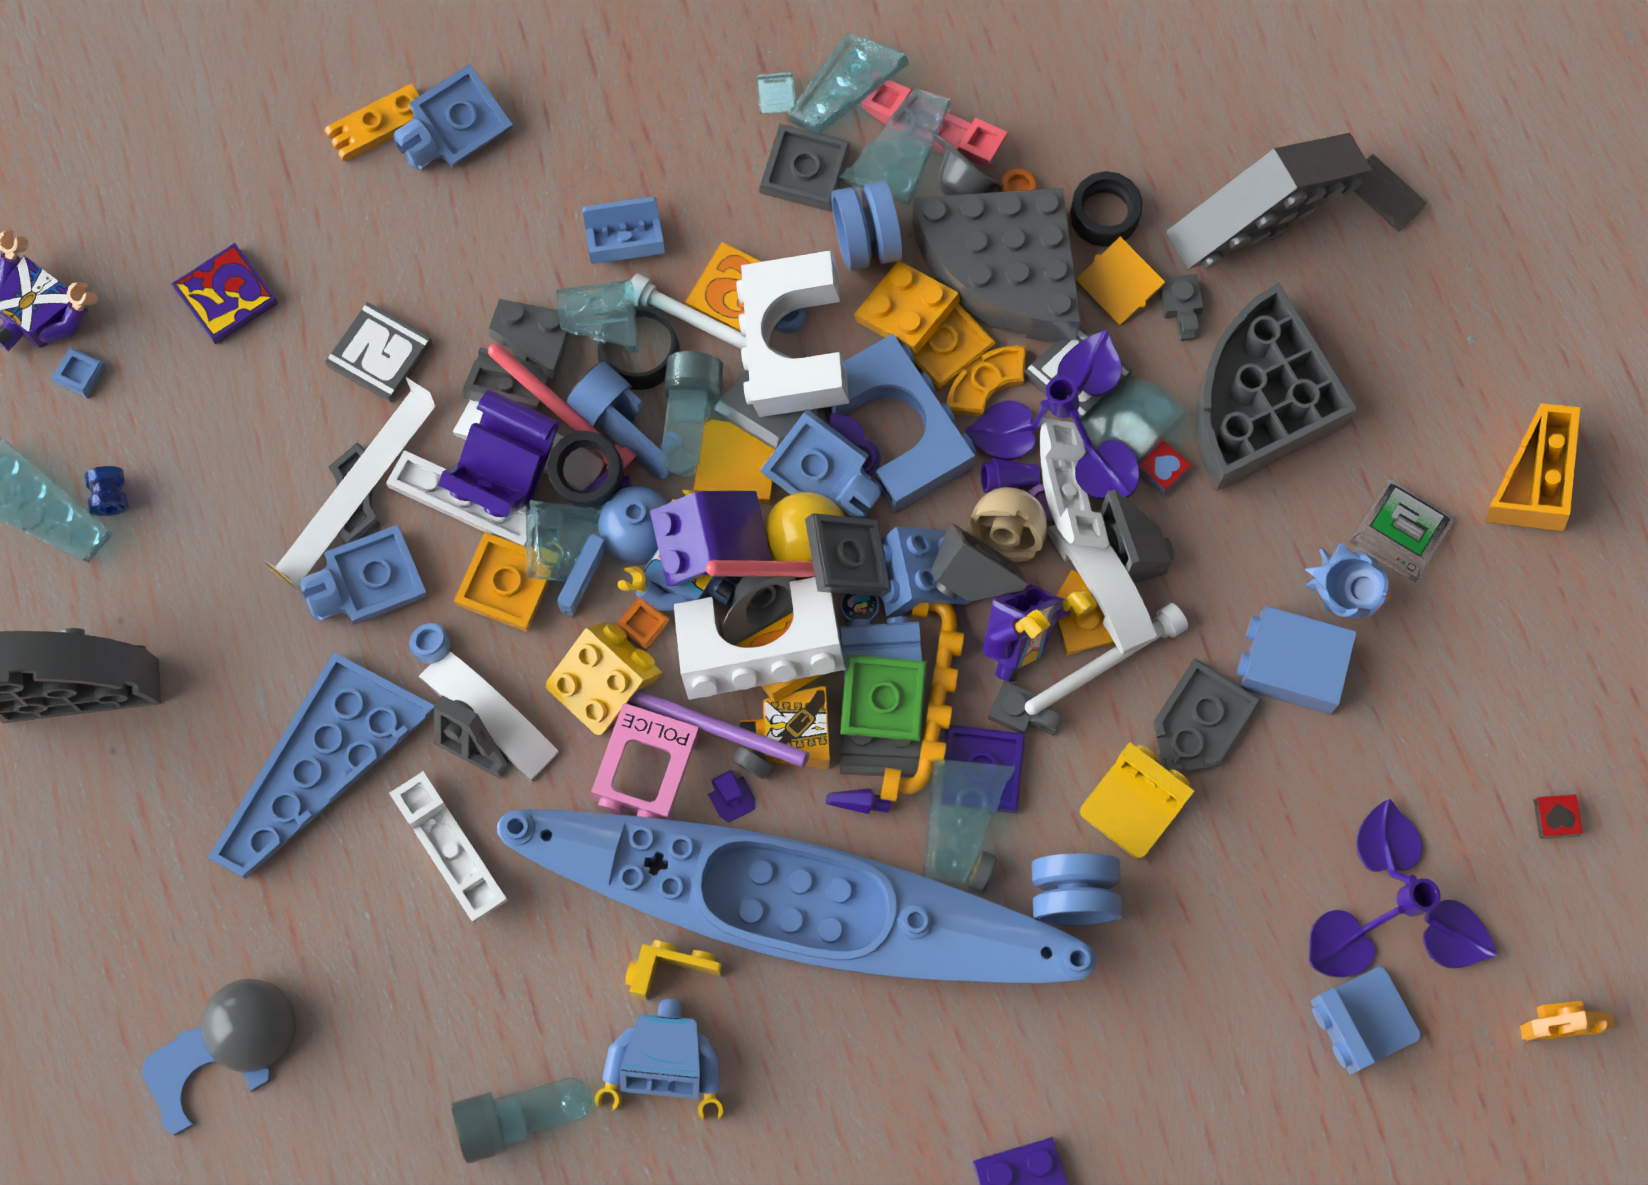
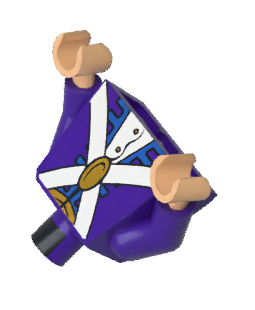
[0,230,98,352]

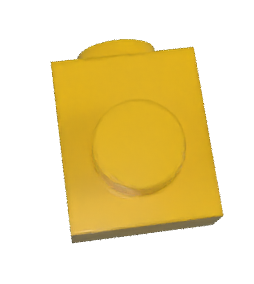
[625,940,723,1001]

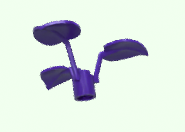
[965,330,1139,499]
[1309,799,1497,978]

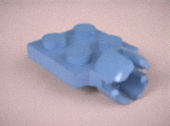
[394,64,513,169]
[760,409,883,518]
[300,525,427,626]

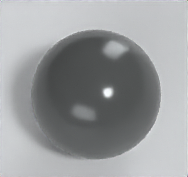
[201,979,296,1072]

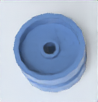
[831,180,902,272]
[1032,853,1122,926]

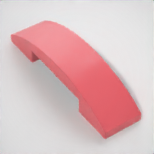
[861,75,1008,165]

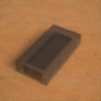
[1354,154,1427,232]

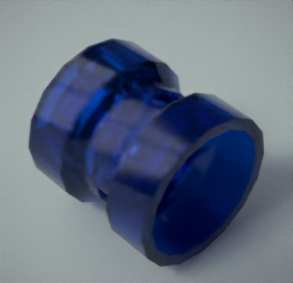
[84,466,129,516]

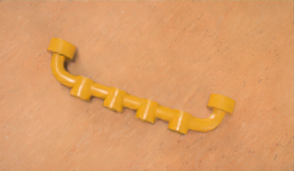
[880,602,964,802]

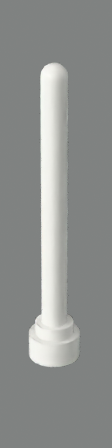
[624,273,790,358]
[1025,603,1188,715]

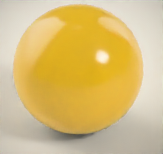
[764,492,845,578]

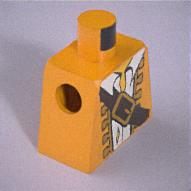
[740,686,830,769]

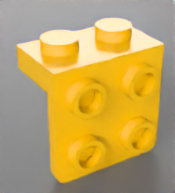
[546,621,663,735]
[1079,742,1194,859]

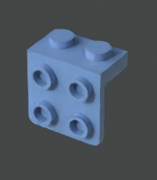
[881,527,970,617]
[1311,967,1420,1075]

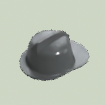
[932,134,1004,196]
[722,576,796,646]

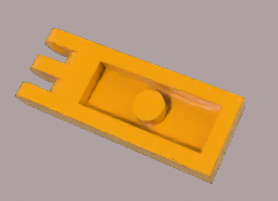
[325,83,419,161]

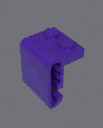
[438,389,559,518]
[650,491,773,586]

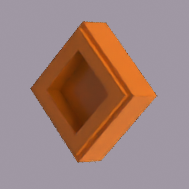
[616,597,671,652]

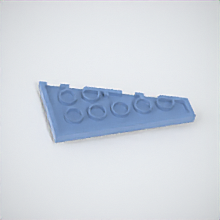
[208,652,435,880]

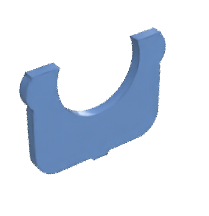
[142,1026,270,1136]

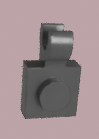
[1159,274,1204,341]
[988,681,1062,736]

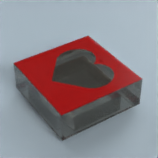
[1533,794,1583,839]

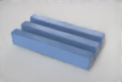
[557,534,606,618]

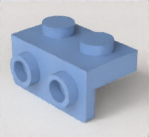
[582,197,665,264]

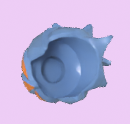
[1305,543,1392,619]

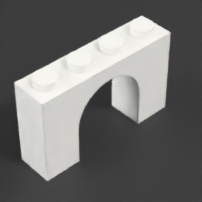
[737,251,849,418]
[674,577,845,700]

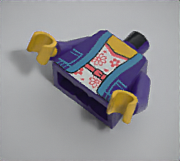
[983,584,1097,682]

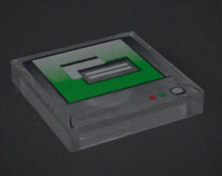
[1349,478,1457,583]

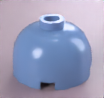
[598,485,667,565]

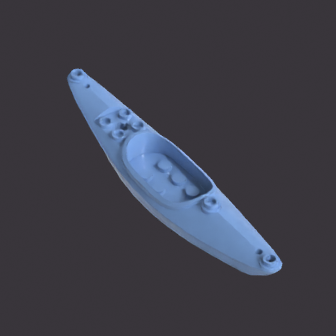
[497,809,1097,983]

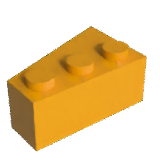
[1485,403,1580,531]

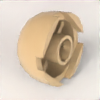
[967,487,1047,562]

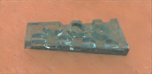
[0,437,114,563]

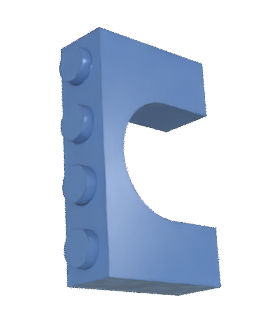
[825,334,976,514]

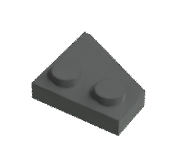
[489,299,573,379]
[434,695,508,779]

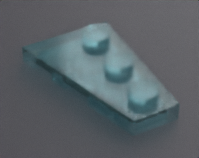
[787,32,909,134]
[840,88,951,205]
[923,759,1015,884]

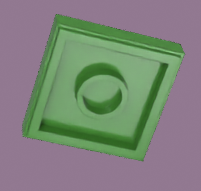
[840,654,927,741]

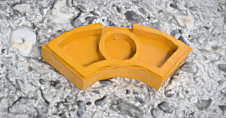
[946,345,1026,417]

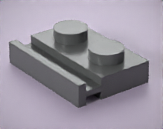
[463,347,550,412]
[840,734,921,777]

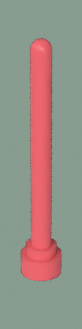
[488,343,638,473]
[706,560,815,577]

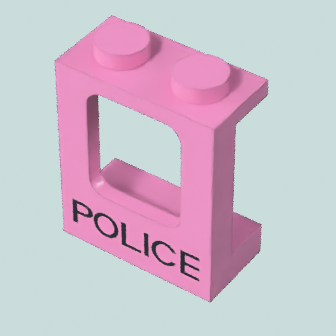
[591,703,700,820]

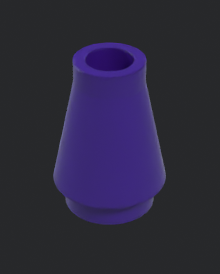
[980,458,1040,493]

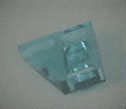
[556,280,639,352]
[526,500,601,582]

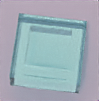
[756,72,796,114]

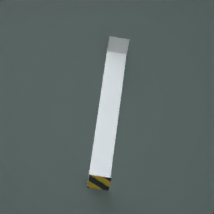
[264,377,435,588]

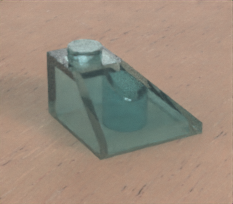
[1082,375,1186,464]

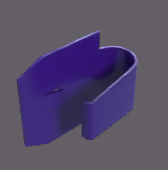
[708,770,755,823]

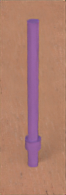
[628,689,809,767]

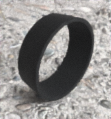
[597,306,680,390]

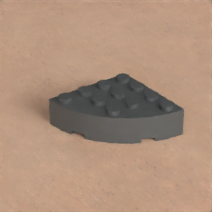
[1166,133,1373,270]
[912,188,1080,342]
[1196,283,1357,491]
[0,628,161,723]

